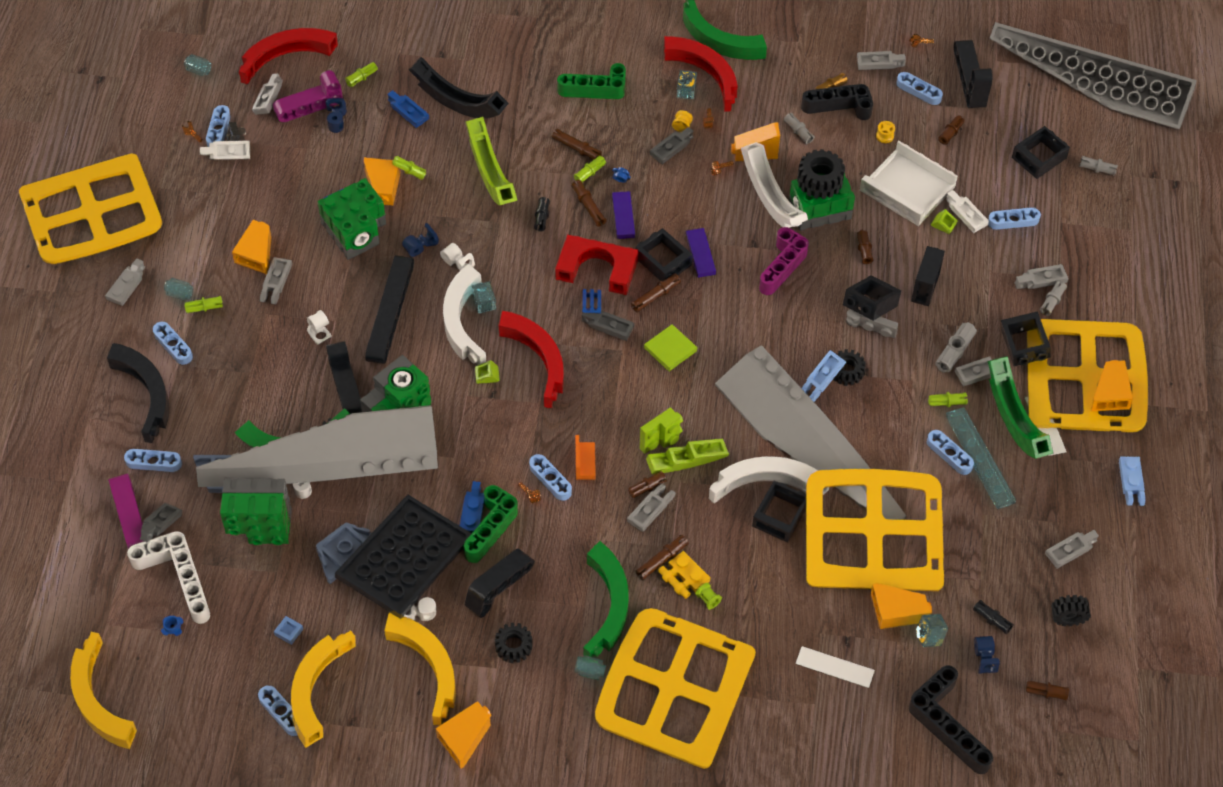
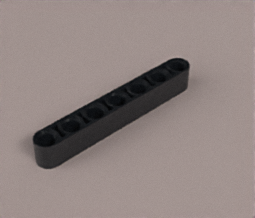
[365,255,414,364]

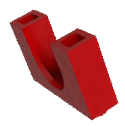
[555,234,638,295]

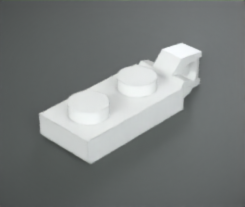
[200,141,250,160]
[946,190,989,233]

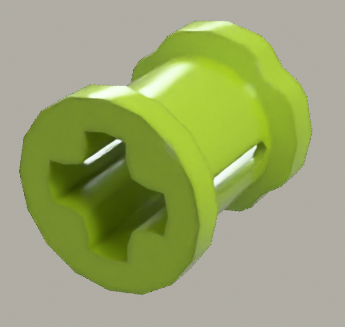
[695,583,722,610]

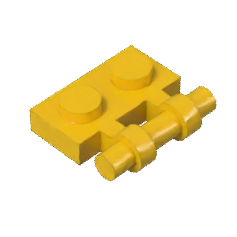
[658,551,711,599]

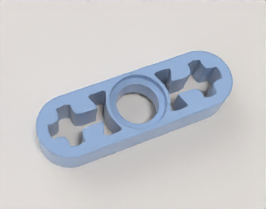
[896,72,943,105]
[206,105,231,147]
[988,208,1041,230]
[153,322,193,365]
[927,430,974,475]
[124,449,182,472]
[529,454,572,500]
[258,686,298,736]

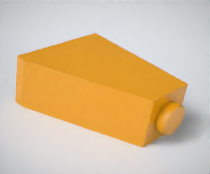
[731,122,780,161]
[364,157,401,206]
[232,220,271,274]
[1091,360,1133,411]
[871,583,932,629]
[436,701,491,769]

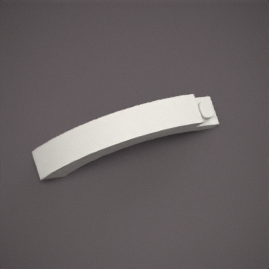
[741,142,808,228]
[443,264,486,365]
[709,457,829,503]

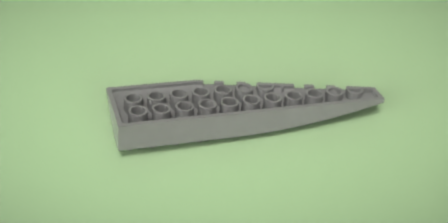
[990,22,1197,130]
[715,345,906,520]
[196,405,438,487]

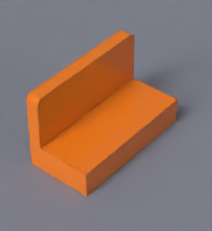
[575,435,596,480]

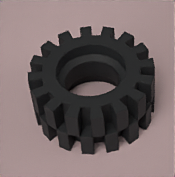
[833,349,866,386]
[1051,595,1091,626]
[495,623,532,663]

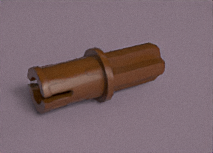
[938,115,965,145]
[857,229,874,264]
[628,471,667,498]
[1026,681,1069,701]

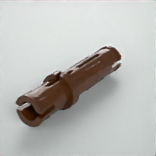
[552,129,602,159]
[571,180,606,227]
[631,273,681,313]
[635,535,689,580]

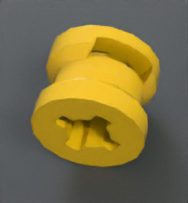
[672,110,693,132]
[876,121,895,143]

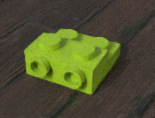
[640,407,683,454]

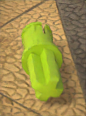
[345,62,378,87]
[392,156,426,180]
[574,156,606,182]
[184,296,223,313]
[928,392,968,407]

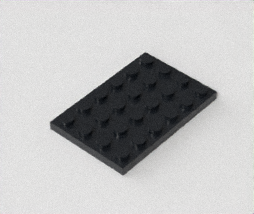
[335,495,472,619]

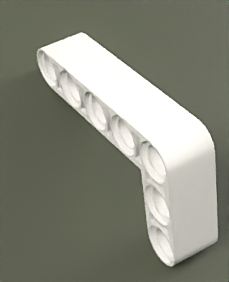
[127,531,210,624]

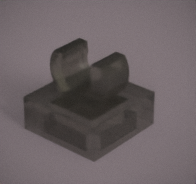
[225,122,247,141]

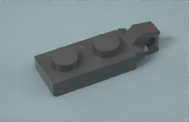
[650,127,694,165]
[582,310,634,341]
[140,503,182,542]

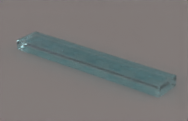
[946,407,1016,509]

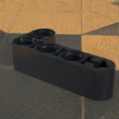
[801,84,873,120]
[326,341,362,414]
[465,548,535,618]

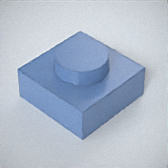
[274,616,303,645]

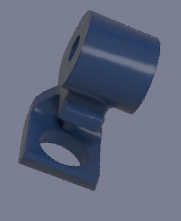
[326,98,347,133]
[402,223,439,257]
[974,636,1000,674]

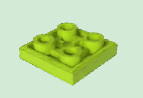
[644,324,698,372]

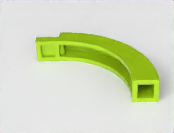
[465,117,517,205]

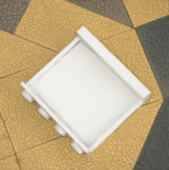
[860,141,958,226]

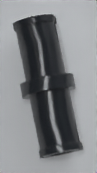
[534,197,550,232]
[973,600,1014,634]

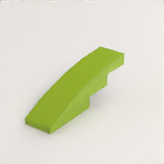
[646,438,729,475]

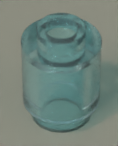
[184,54,212,76]
[164,278,193,300]
[575,655,607,680]

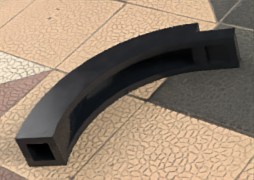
[409,57,509,118]
[107,343,169,443]

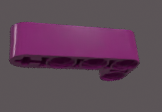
[272,70,343,122]
[759,227,809,295]
[108,473,145,549]

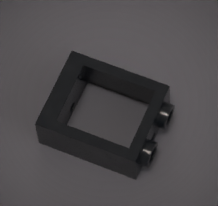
[1012,126,1070,179]
[635,228,693,281]
[911,246,945,307]
[843,275,902,321]
[1001,311,1051,366]
[752,480,806,543]

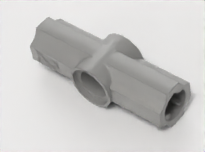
[935,322,977,373]

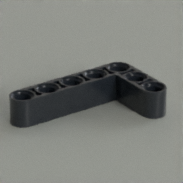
[954,40,993,108]
[909,665,993,774]

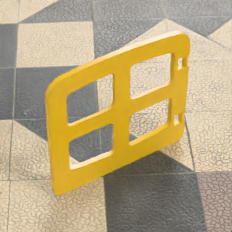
[19,154,162,264]
[1027,319,1148,432]
[806,469,944,591]
[595,608,756,769]

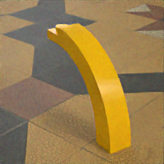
[384,613,456,726]
[291,630,356,748]
[70,632,137,749]

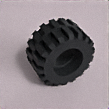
[797,149,845,199]

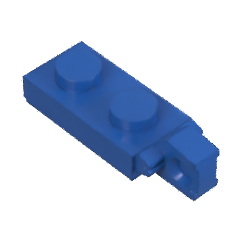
[387,90,429,128]
[460,481,484,533]

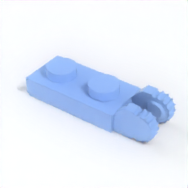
[801,350,846,402]
[1119,457,1145,506]

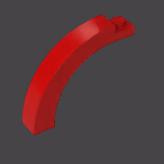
[239,28,338,85]
[664,36,738,112]
[499,310,564,408]

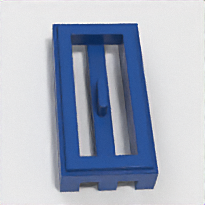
[582,289,601,313]

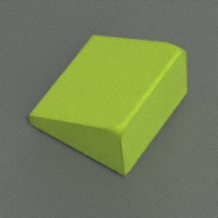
[931,209,958,234]
[475,360,499,384]

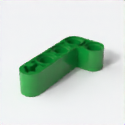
[557,63,626,99]
[464,485,518,563]

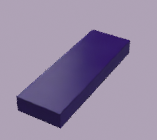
[612,191,635,239]
[686,228,716,278]

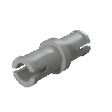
[784,113,815,144]
[1079,156,1118,176]
[1040,281,1067,316]

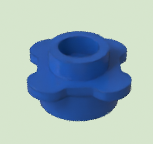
[612,167,631,183]
[161,616,183,636]

